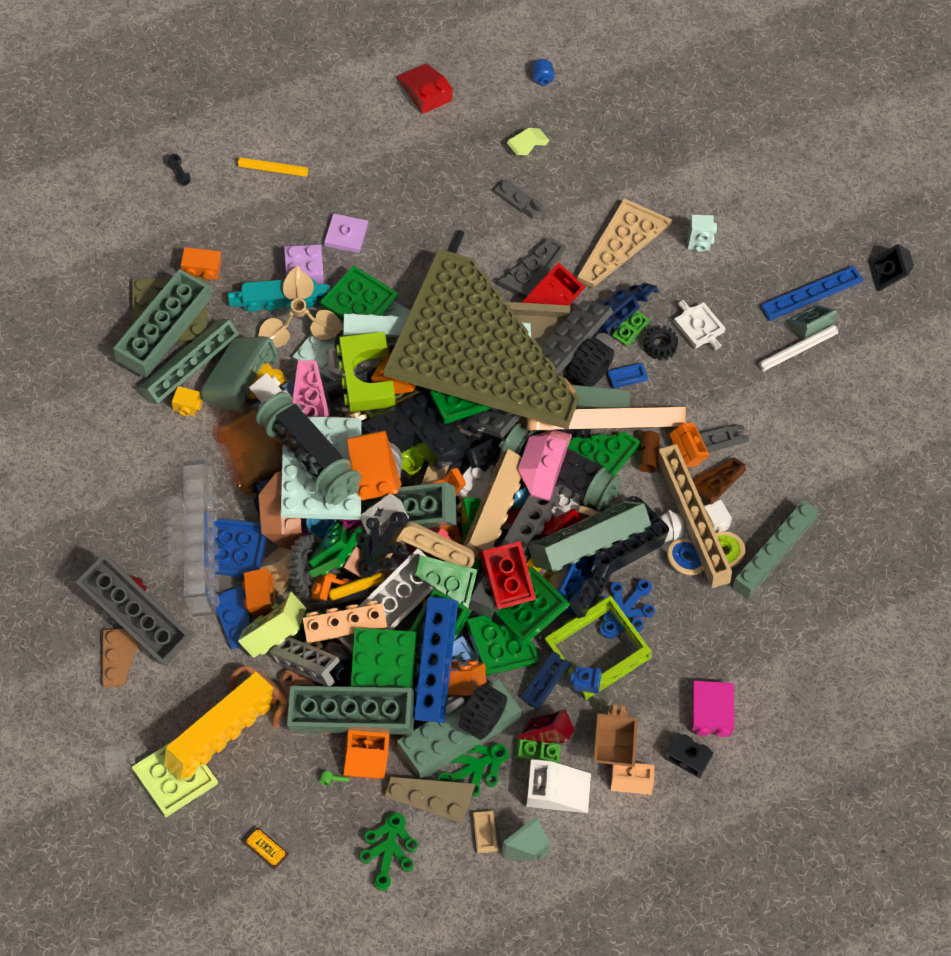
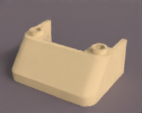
[380,522,474,570]

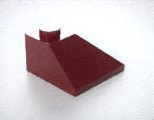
[517,709,575,744]

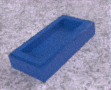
[607,363,648,389]

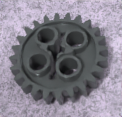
[287,535,335,600]

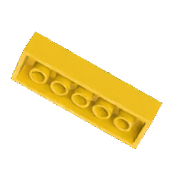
[164,672,273,782]

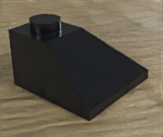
[869,244,914,291]

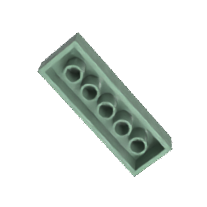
[113,269,211,378]
[339,482,456,531]
[527,501,651,572]
[397,679,522,780]
[287,686,415,735]

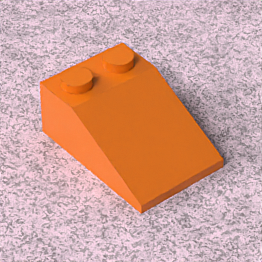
[347,431,401,500]

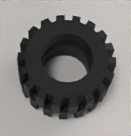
[568,337,614,387]
[458,683,507,740]

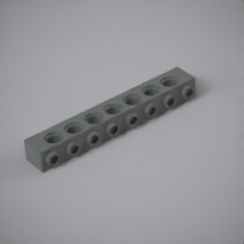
[470,486,561,618]

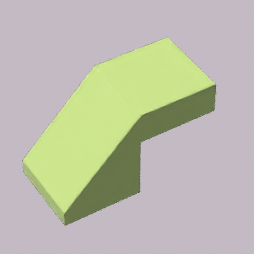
[507,128,550,155]

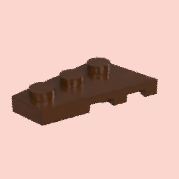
[693,457,746,505]

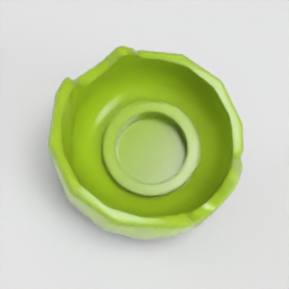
[401,447,425,475]

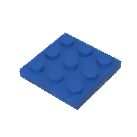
[199,518,267,577]

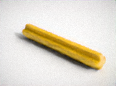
[238,157,308,177]

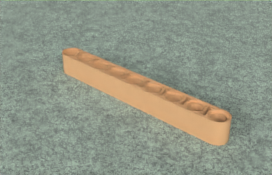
[527,407,686,430]

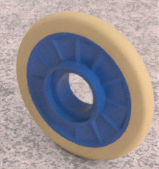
[667,539,704,575]

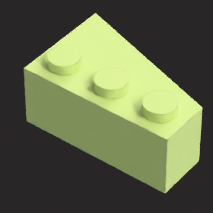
[238,592,306,658]

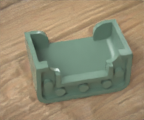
[201,336,279,414]

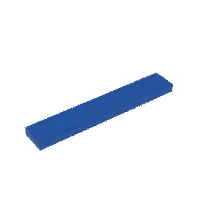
[760,266,863,321]

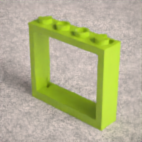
[545,595,652,700]

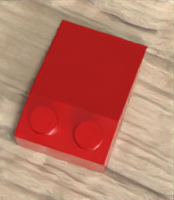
[396,63,453,114]
[478,541,536,610]

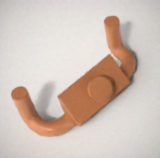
[228,666,289,728]

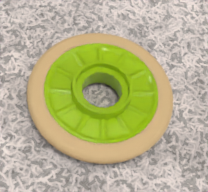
[716,531,745,569]

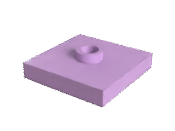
[324,214,368,253]

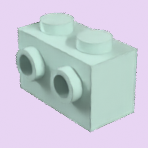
[688,215,717,252]

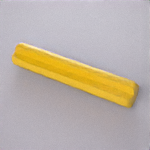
[328,572,385,600]

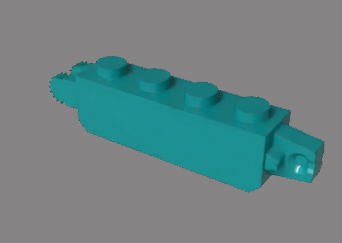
[228,278,331,312]

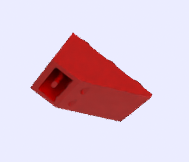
[521,262,585,306]

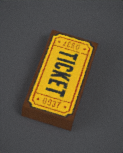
[244,827,289,870]

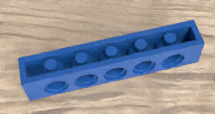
[413,597,458,723]

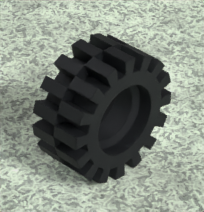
[644,325,678,361]

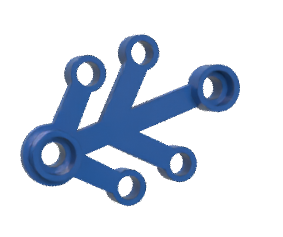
[600,579,655,638]

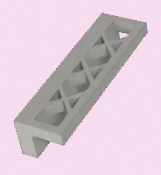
[269,636,340,687]

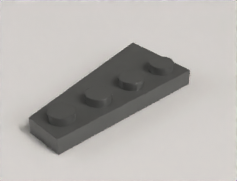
[498,238,566,298]

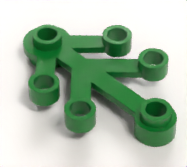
[438,744,509,797]
[360,813,418,891]

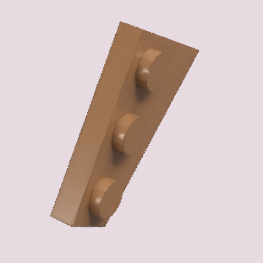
[103,629,139,688]

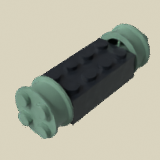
[256,391,361,505]
[499,423,621,512]

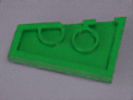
[309,521,348,568]

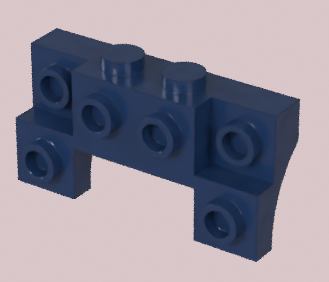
[592,282,659,337]

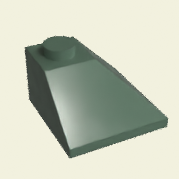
[501,817,550,862]

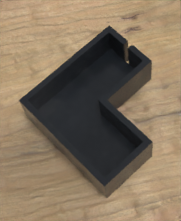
[361,391,469,472]

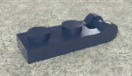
[521,652,571,709]

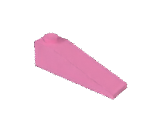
[292,360,329,417]

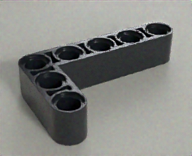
[591,496,669,578]

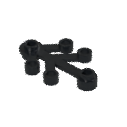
[356,512,408,577]

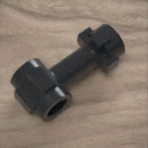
[168,154,191,186]

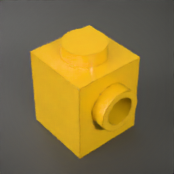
[172,386,203,416]

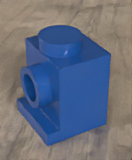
[571,666,602,694]

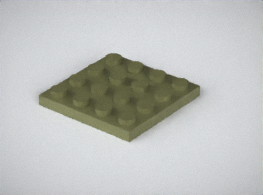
[132,277,207,343]

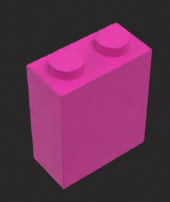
[691,681,734,737]

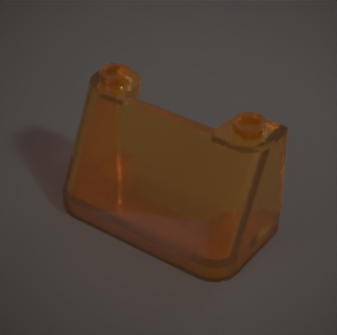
[218,406,283,496]

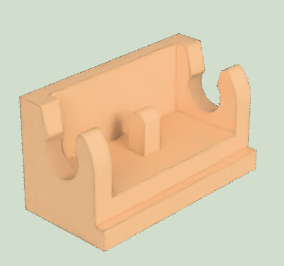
[611,763,654,795]

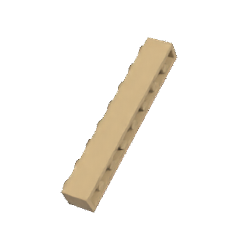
[658,444,732,588]

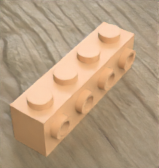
[302,601,387,643]

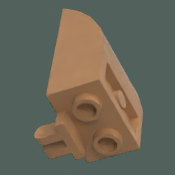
[593,703,638,767]

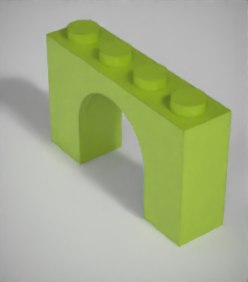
[336,331,396,412]

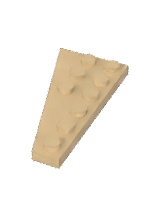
[577,199,672,288]

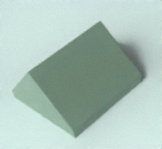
[787,305,837,340]

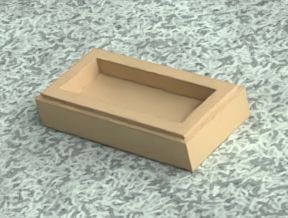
[473,810,498,853]

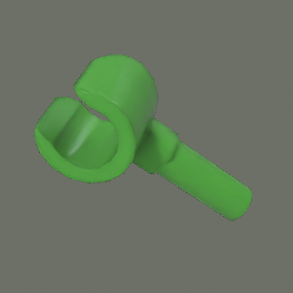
[319,771,349,786]

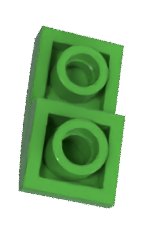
[612,311,650,346]
[515,739,561,764]

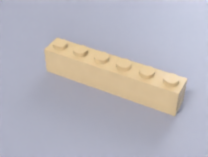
[463,449,522,560]

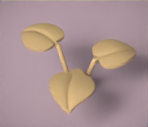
[258,266,343,348]

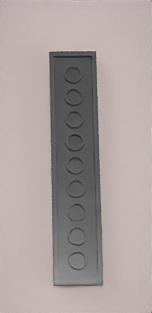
[472,300,613,438]

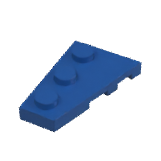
[211,586,250,650]

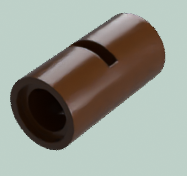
[638,431,660,473]

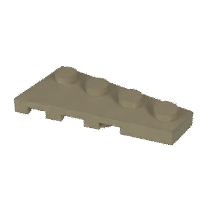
[384,777,476,823]

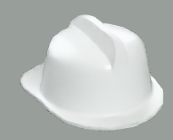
[659,510,688,552]

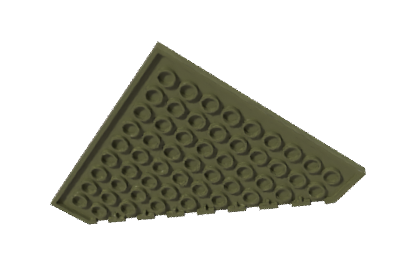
[383,249,579,430]

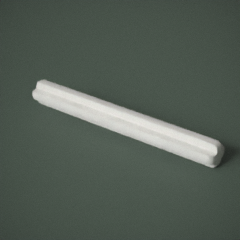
[759,325,838,371]

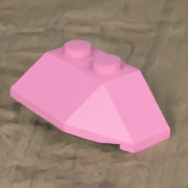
[518,430,572,501]

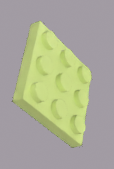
[132,740,218,818]

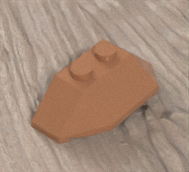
[258,471,302,549]

